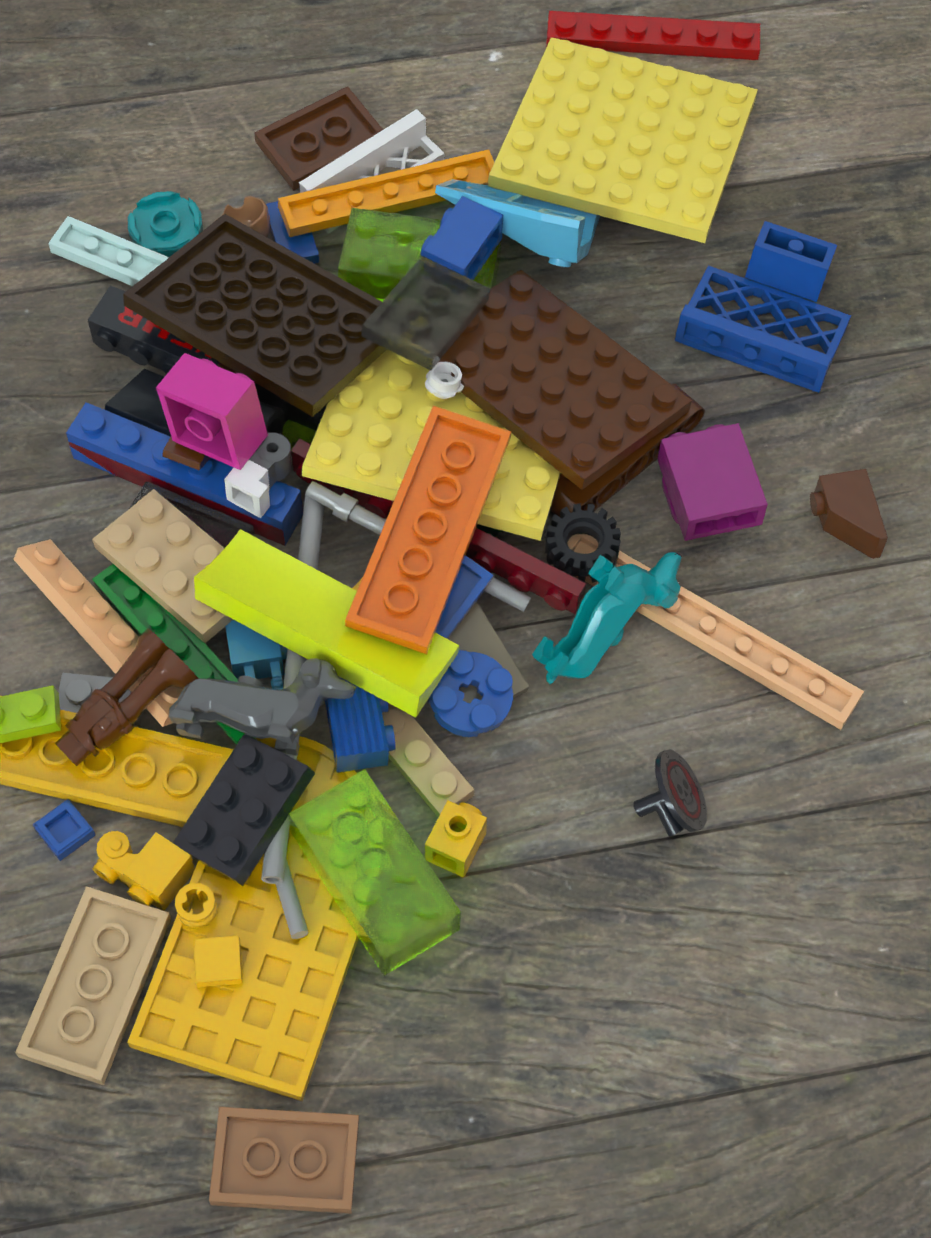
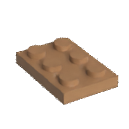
[209,1107,359,1214]

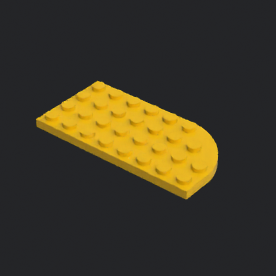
[127,736,384,1101]

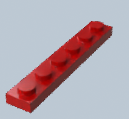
[546,11,760,60]

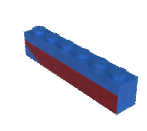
[66,402,303,546]

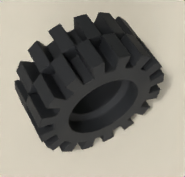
[545,503,621,583]

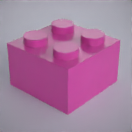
[156,353,268,470]

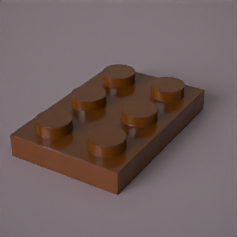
[254,86,383,191]

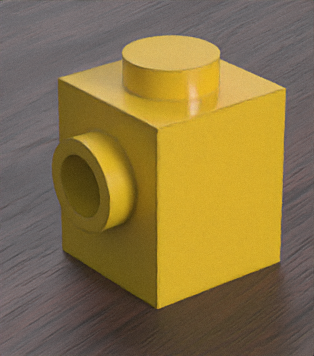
[425,800,487,878]

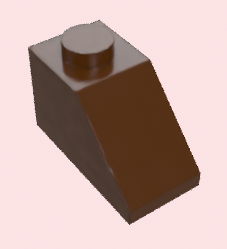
[810,469,888,559]

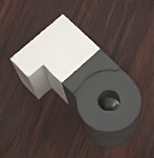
[224,433,291,518]

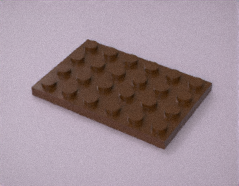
[410,269,692,490]

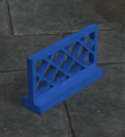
[674,265,851,393]

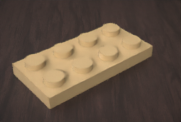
[92,489,233,643]
[15,886,171,1085]

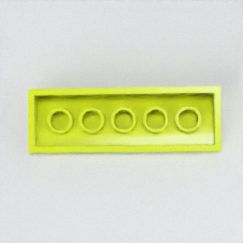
[194,529,459,718]

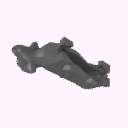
[169,658,356,756]

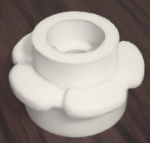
[425,362,464,399]

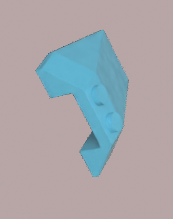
[435,179,600,267]

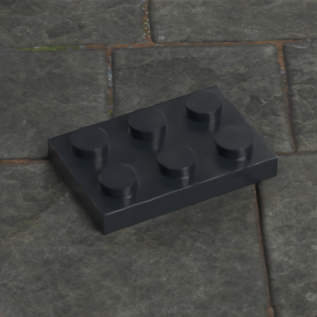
[173,733,315,886]

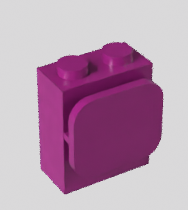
[658,423,768,541]

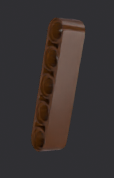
[550,384,705,517]

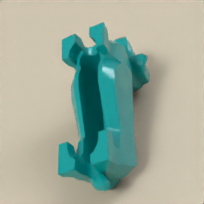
[532,552,682,685]

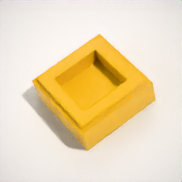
[193,935,242,988]

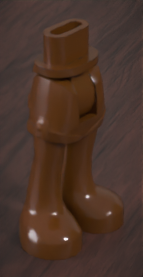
[55,628,199,766]

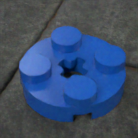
[428,650,513,737]

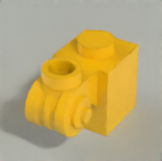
[92,831,195,911]

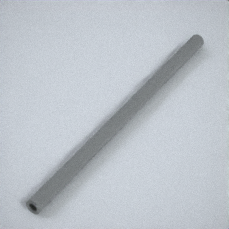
[261,490,325,884]

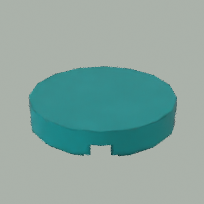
[128,191,203,257]

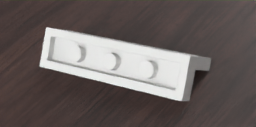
[299,109,444,234]

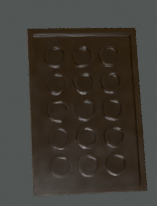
[123,214,410,417]

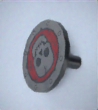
[634,749,707,837]

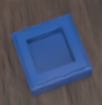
[32,799,95,861]

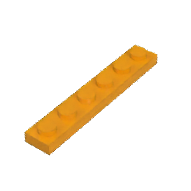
[278,149,494,237]

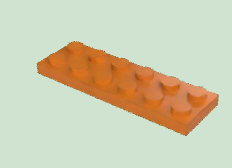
[345,406,511,654]

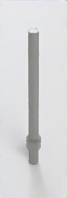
[305,481,531,612]

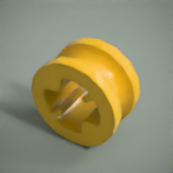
[175,883,217,928]

